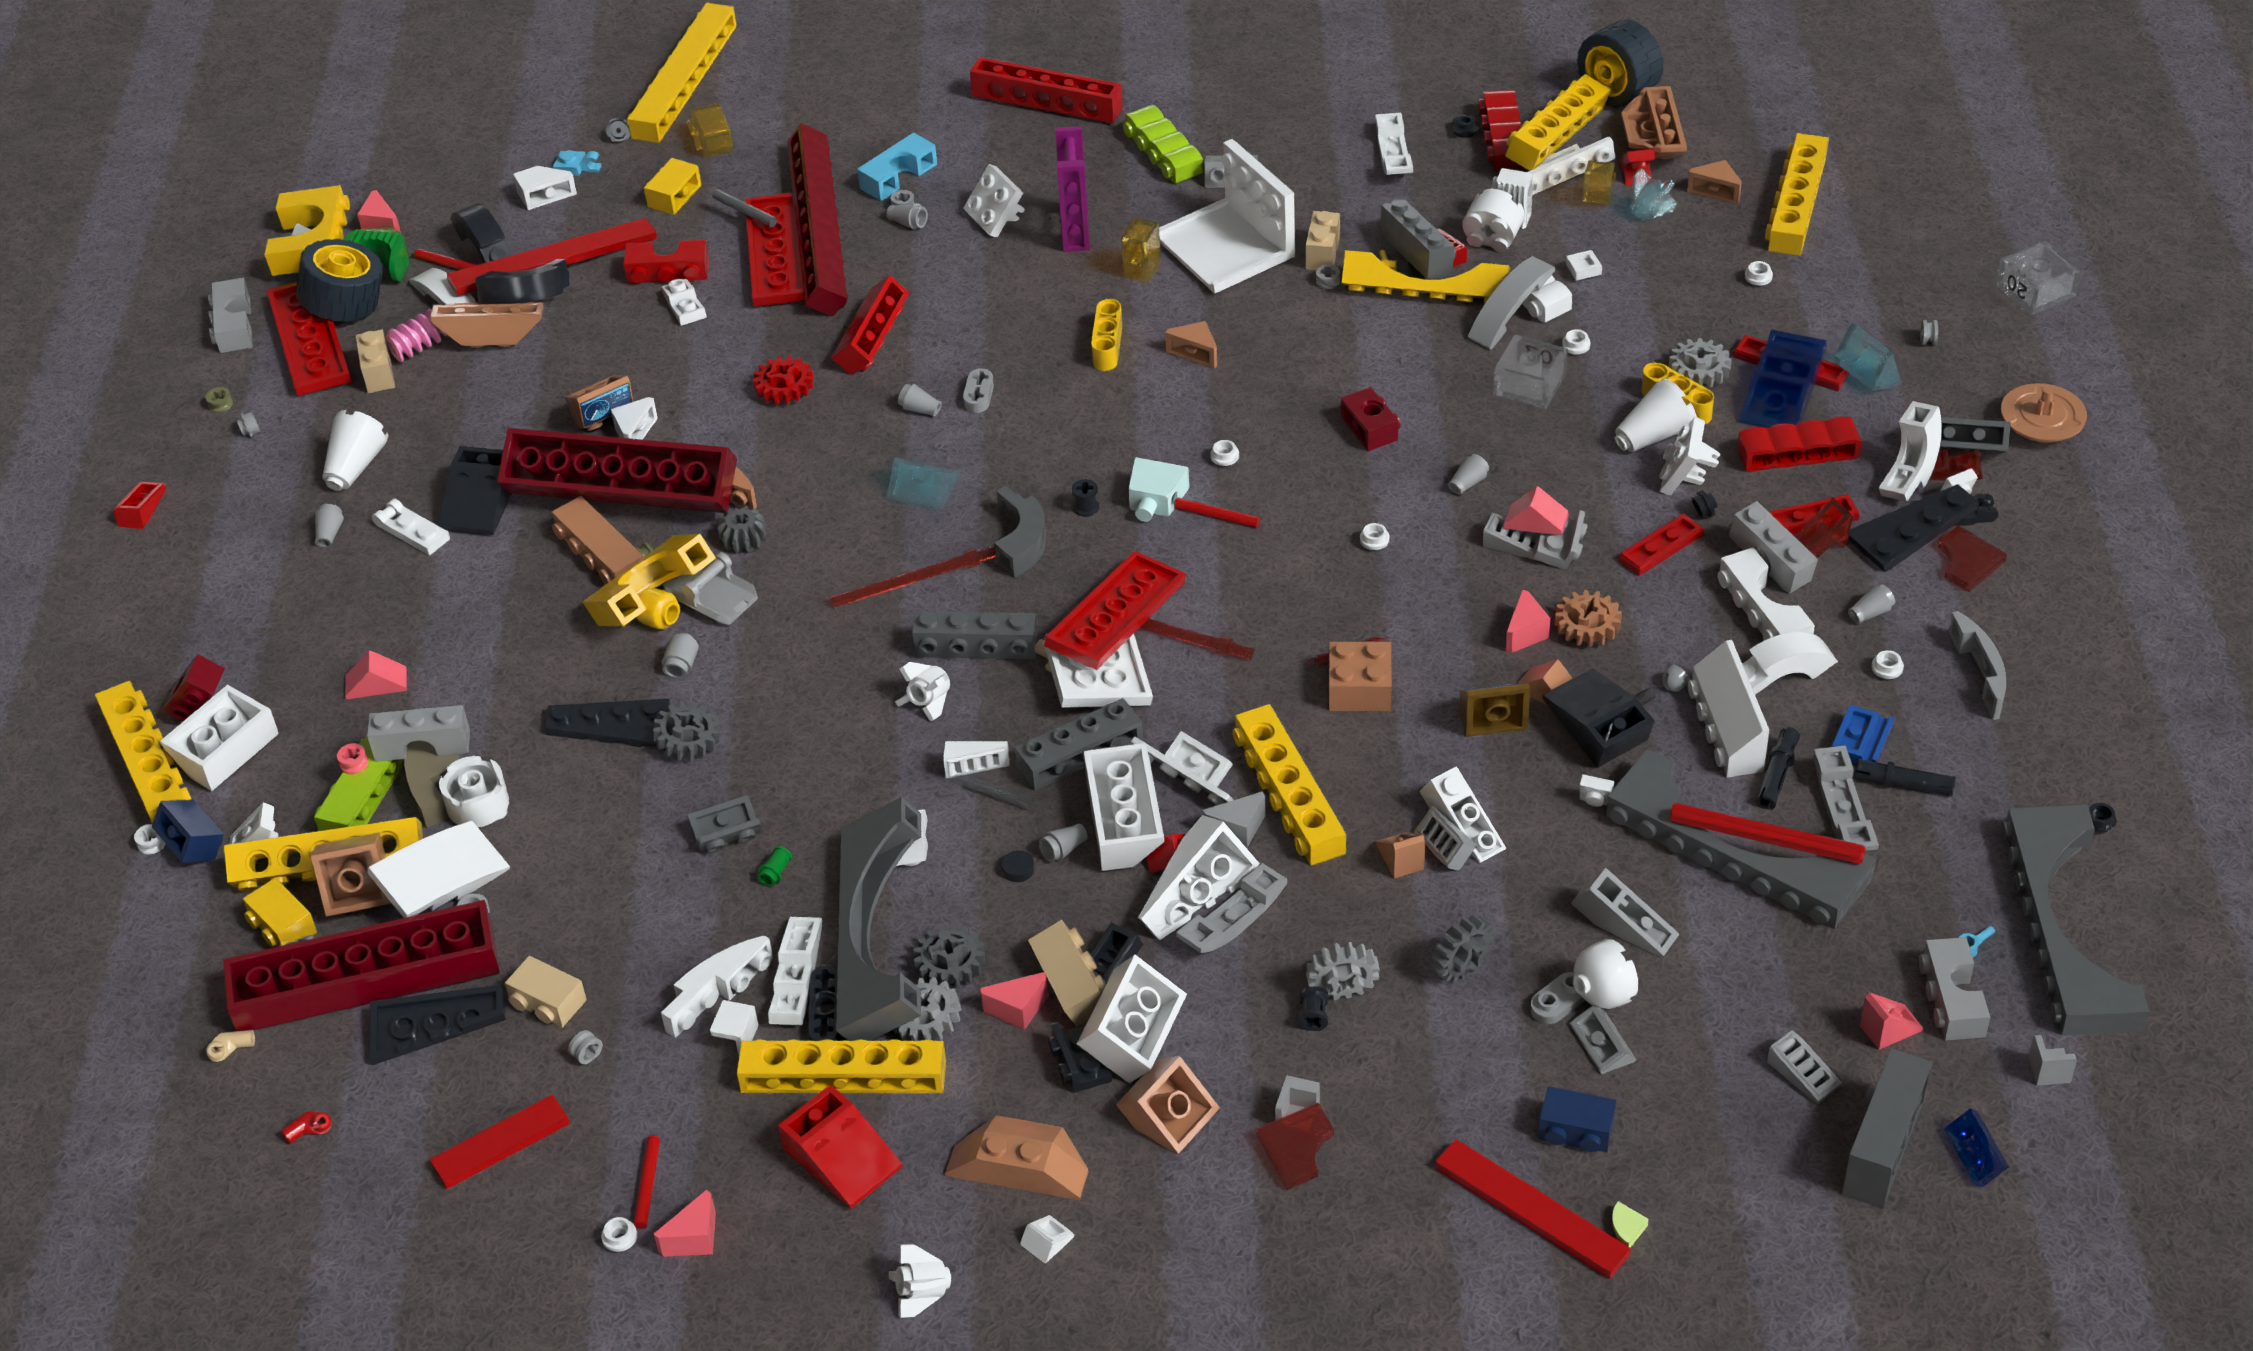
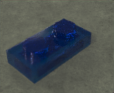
[1944,1108,2009,1187]

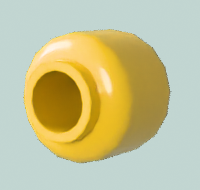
[637,588,680,629]

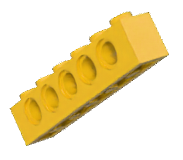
[1505,74,1611,171]
[1765,133,1829,256]
[95,681,191,824]
[1232,704,1346,866]
[224,817,423,891]
[737,1039,946,1093]

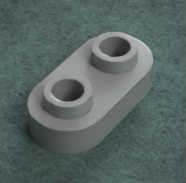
[1531,972,1585,1024]

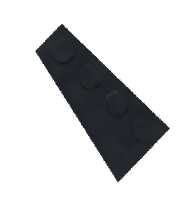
[1845,484,1978,572]
[545,698,671,751]
[370,985,506,1065]

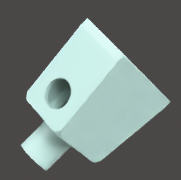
[1129,457,1189,522]

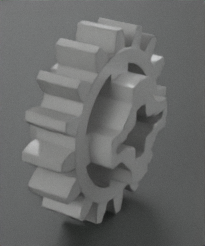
[1669,338,1731,388]
[1306,942,1380,1000]
[893,977,962,1041]

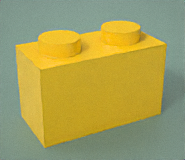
[644,158,702,215]
[243,878,317,947]

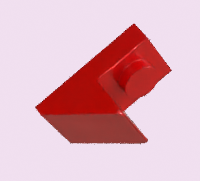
[1617,149,1655,186]

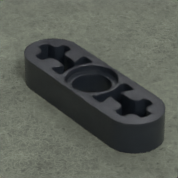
[809,965,841,1041]

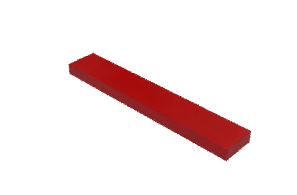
[1435,1139,1631,1279]

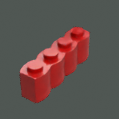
[1478,90,1524,170]
[1737,417,1862,472]

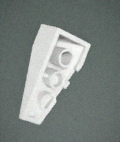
[1138,815,1260,940]

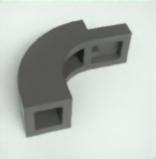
[995,486,1047,578]

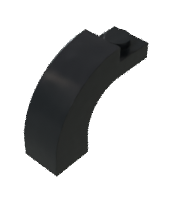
[450,203,511,263]
[475,259,570,304]

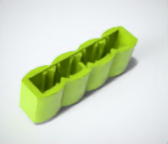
[1123,104,1203,183]

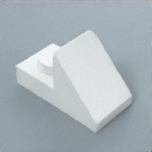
[229,802,278,844]

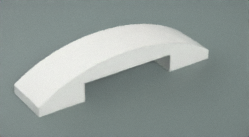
[1375,113,1413,175]
[409,268,476,305]

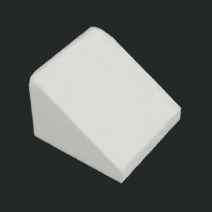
[1020,1215,1075,1263]

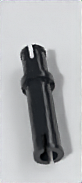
[1755,727,1800,810]
[1855,758,1956,797]

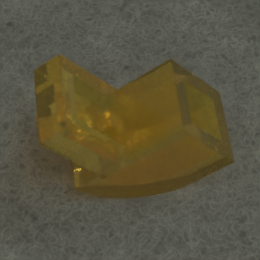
[1583,160,1616,205]

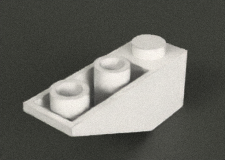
[1420,766,1507,863]

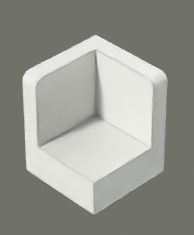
[710,1000,758,1055]

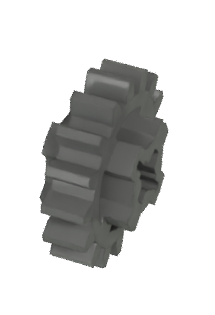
[653,702,720,761]
[1432,914,1495,983]
[913,924,986,989]

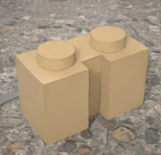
[1306,211,1340,270]
[356,329,395,393]
[505,955,587,1028]

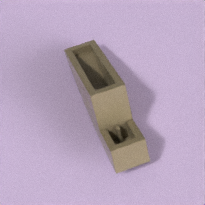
[404,707,461,828]

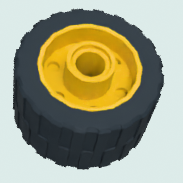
[1577,19,1664,107]
[296,239,383,322]

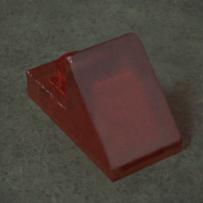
[1795,498,1854,559]

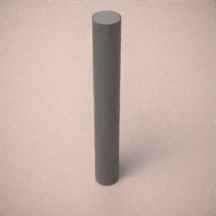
[712,189,777,227]

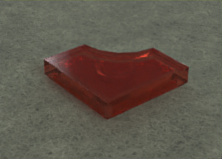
[1938,526,2007,592]
[1256,1102,1334,1190]

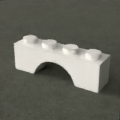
[1718,547,1815,641]

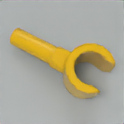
[1379,250,1397,271]

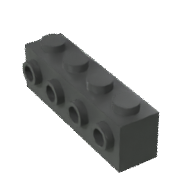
[1380,200,1456,280]
[912,611,1038,659]
[1015,698,1143,791]

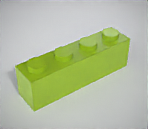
[314,735,404,831]

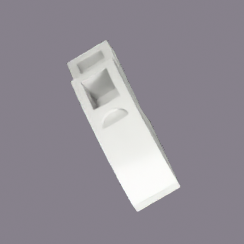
[661,936,773,1038]

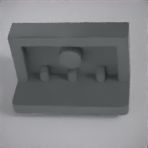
[688,795,760,853]

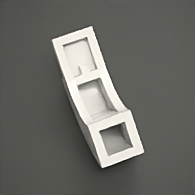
[1879,401,1941,502]
[1742,632,1838,695]

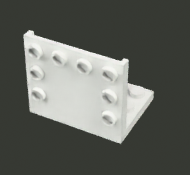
[1155,139,1295,294]

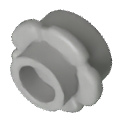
[237,411,261,438]

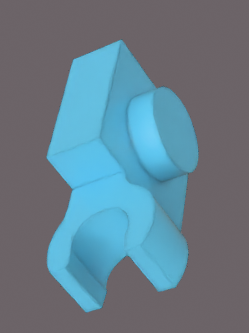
[553,150,602,176]

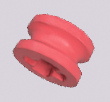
[337,743,368,774]

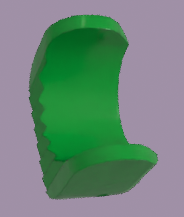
[344,226,409,282]

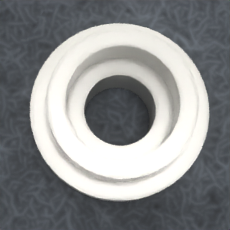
[1745,261,1773,286]
[1562,329,1591,354]
[1210,440,1239,466]
[1360,523,1389,550]
[1872,650,1904,679]
[601,1217,637,1252]

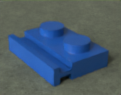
[1832,705,1894,764]

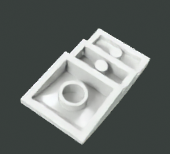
[368,821,510,918]

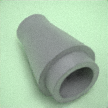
[887,203,928,230]
[898,384,942,417]
[1448,454,1489,496]
[315,504,344,547]
[1848,584,1895,624]
[1039,824,1088,862]

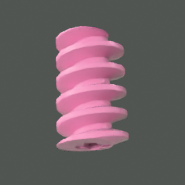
[385,309,447,363]

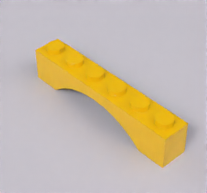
[1342,250,1511,303]

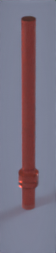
[830,545,996,608]
[1140,619,1255,660]

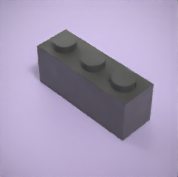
[1940,417,2011,452]

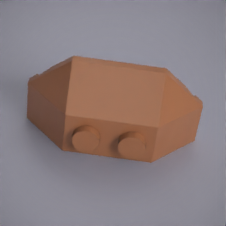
[1621,86,1687,159]
[430,302,544,348]
[945,1115,1089,1201]

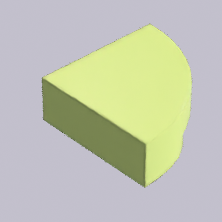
[1612,1201,1648,1247]

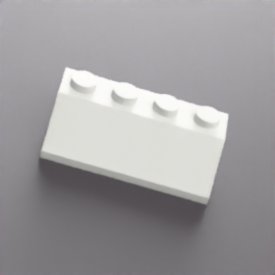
[1688,640,1769,778]
[1084,743,1164,871]

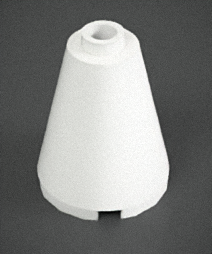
[1615,379,1697,452]
[322,410,389,491]

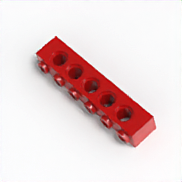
[970,57,1123,124]

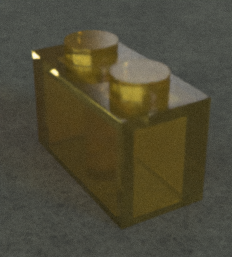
[687,103,734,159]
[1121,217,1161,283]

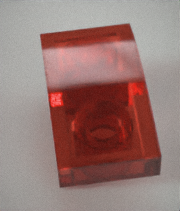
[1929,449,1983,481]

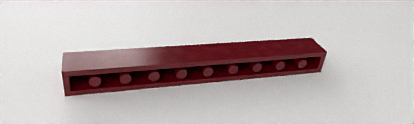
[787,123,848,316]

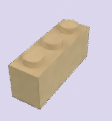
[1028,919,1106,1027]

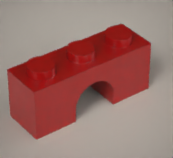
[624,240,710,284]

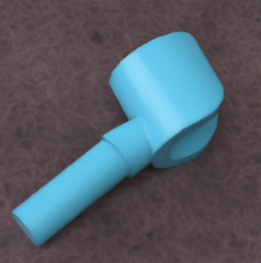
[1959,926,1995,957]

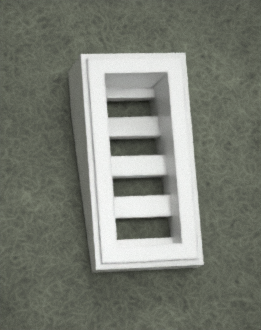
[944,741,1010,778]

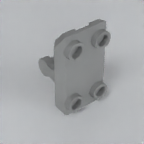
[663,552,758,625]

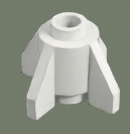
[895,662,950,721]
[889,1244,951,1318]

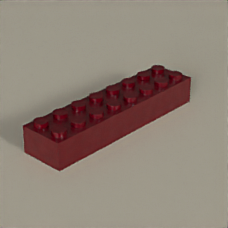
[497,428,737,513]
[223,900,500,1031]

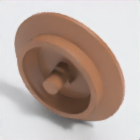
[2001,383,2087,443]

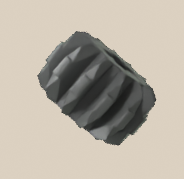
[717,505,767,554]

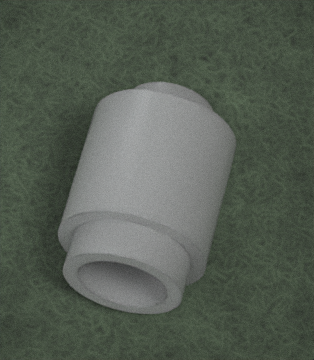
[662,633,699,678]

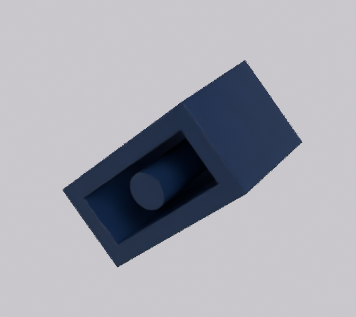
[152,799,224,863]
[1538,1086,1617,1152]

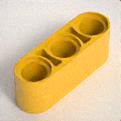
[1091,299,1122,371]
[1641,362,1714,424]

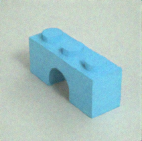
[857,132,937,201]

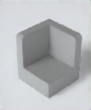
[2028,1035,2077,1085]
[1275,1075,1320,1134]

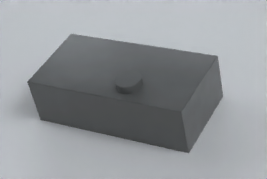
[1842,1048,1932,1209]

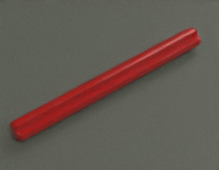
[1670,803,1865,864]

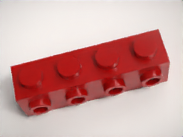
[831,275,909,375]

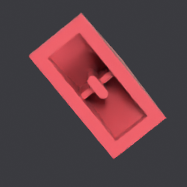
[357,190,401,233]
[1503,486,1569,535]
[1506,590,1550,653]
[345,650,407,699]
[980,972,1048,1030]
[1860,992,1924,1050]
[654,1190,716,1257]

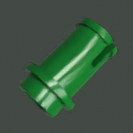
[757,846,792,887]

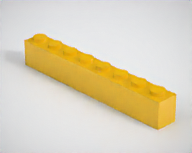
[627,3,737,143]

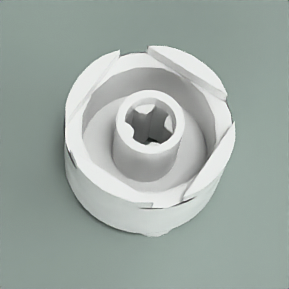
[1463,189,1525,253]
[439,756,509,827]

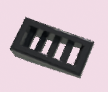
[1090,922,1143,984]

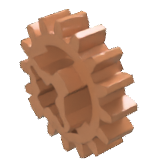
[1555,590,1622,647]

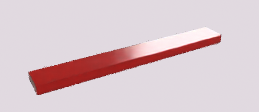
[447,218,657,296]

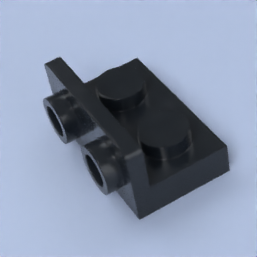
[1048,1022,1112,1093]

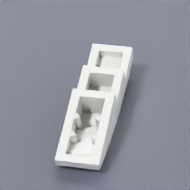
[768,917,822,1025]

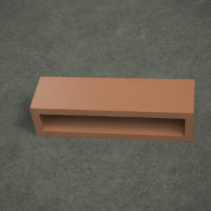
[552,496,644,585]

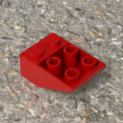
[778,1084,903,1209]

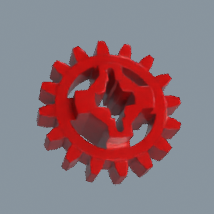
[753,355,814,405]

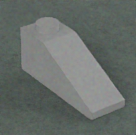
[1571,868,1679,958]

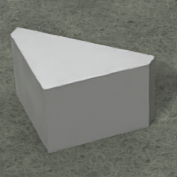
[1203,792,1265,847]

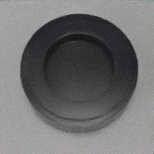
[1002,850,1035,882]

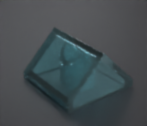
[1833,323,1901,391]
[886,458,961,512]

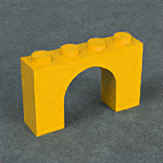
[264,185,350,276]
[582,534,716,626]

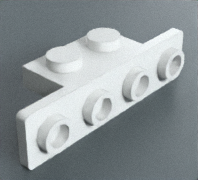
[1528,137,1615,195]
[1131,731,1234,805]

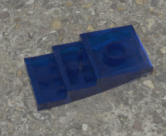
[1739,330,1827,428]

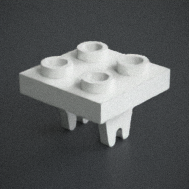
[963,164,1025,237]
[1659,417,1720,495]

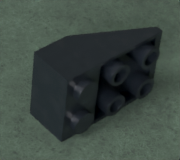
[438,446,512,535]
[1542,668,1655,768]

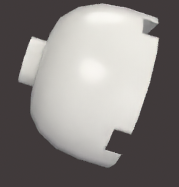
[1573,939,1638,1009]

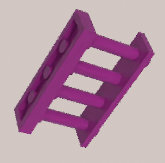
[1055,126,1090,252]

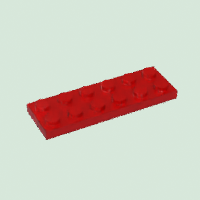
[745,193,805,307]
[267,282,352,396]
[1044,551,1186,670]

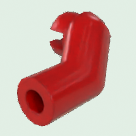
[280,1111,332,1144]

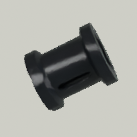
[1072,479,1099,517]
[1298,987,1328,1031]

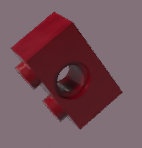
[1341,387,1401,451]
[162,654,225,721]

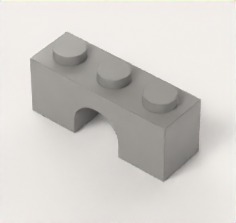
[208,277,253,353]
[1729,501,1818,594]
[367,705,470,762]
[1919,937,1990,1040]

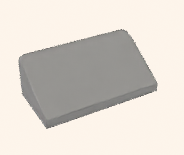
[1569,1005,1637,1074]

